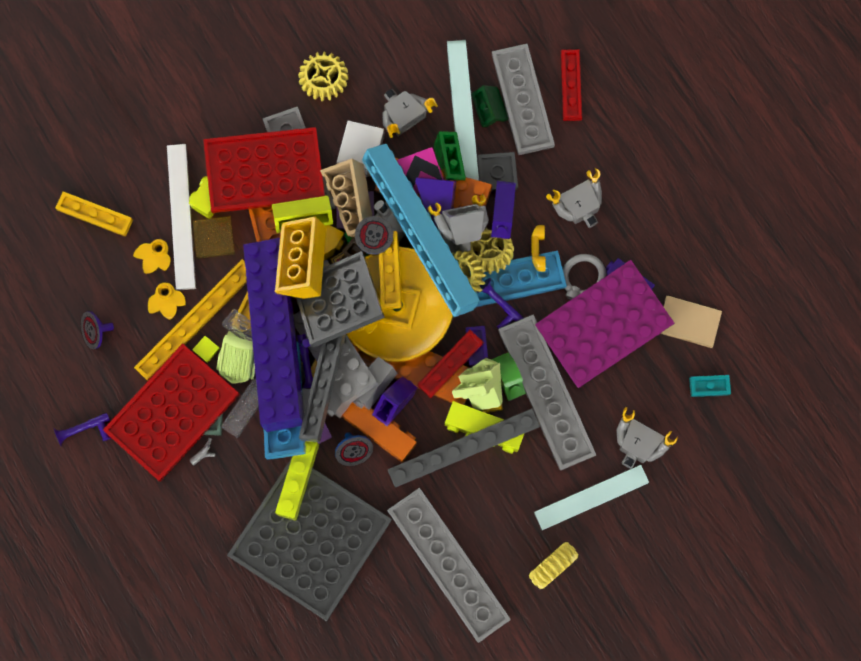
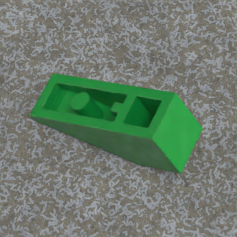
[434,132,466,180]

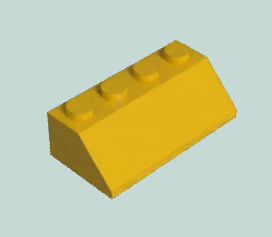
[275,216,327,299]

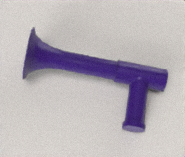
[477,278,523,329]
[297,334,313,389]
[54,413,111,447]

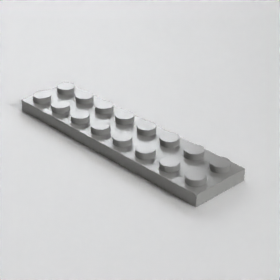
[498,314,596,471]
[387,488,511,643]

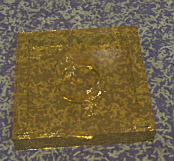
[193,216,235,259]

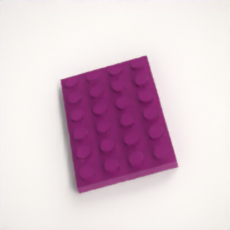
[535,260,675,388]

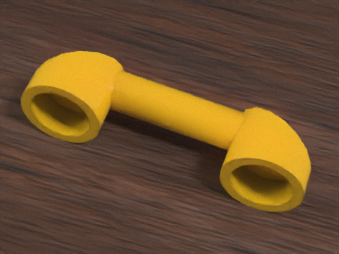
[531,225,546,272]

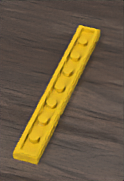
[134,259,247,381]

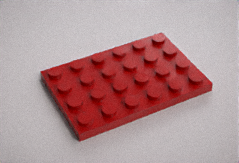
[203,127,325,213]
[103,344,240,482]

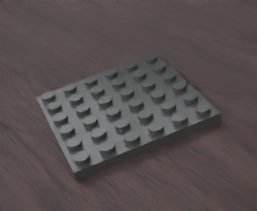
[227,458,392,621]

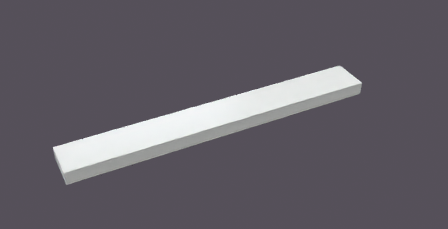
[167,144,196,291]

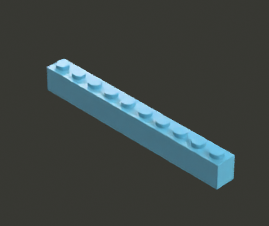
[362,144,480,317]

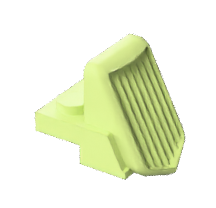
[216,331,256,384]
[452,358,503,410]

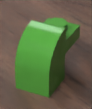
[491,352,526,401]

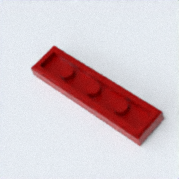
[561,49,582,121]
[417,330,484,398]

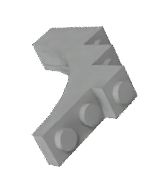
[302,357,398,418]

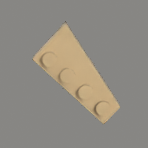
[320,159,372,238]

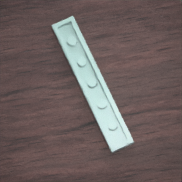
[534,465,649,530]

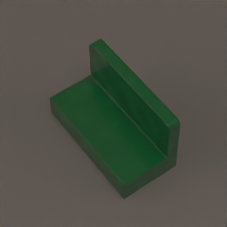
[471,85,509,127]

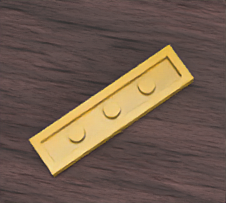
[55,192,133,237]
[379,231,402,309]

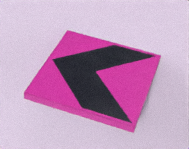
[396,147,444,194]

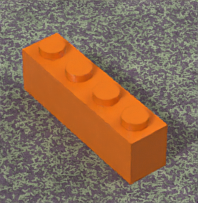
[341,402,417,463]

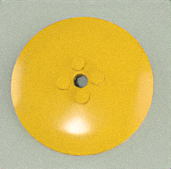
[347,247,453,362]

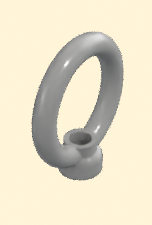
[563,254,606,300]

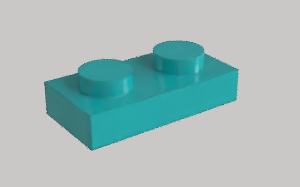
[689,375,731,397]

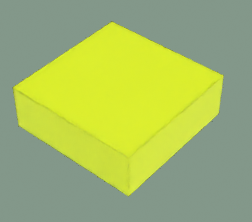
[193,336,220,363]

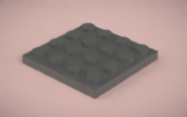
[296,251,385,348]

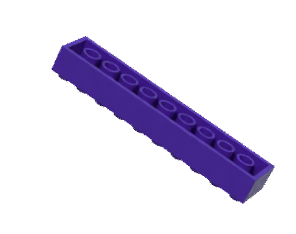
[243,238,304,432]

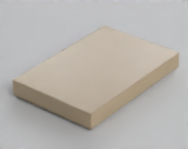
[660,296,722,348]

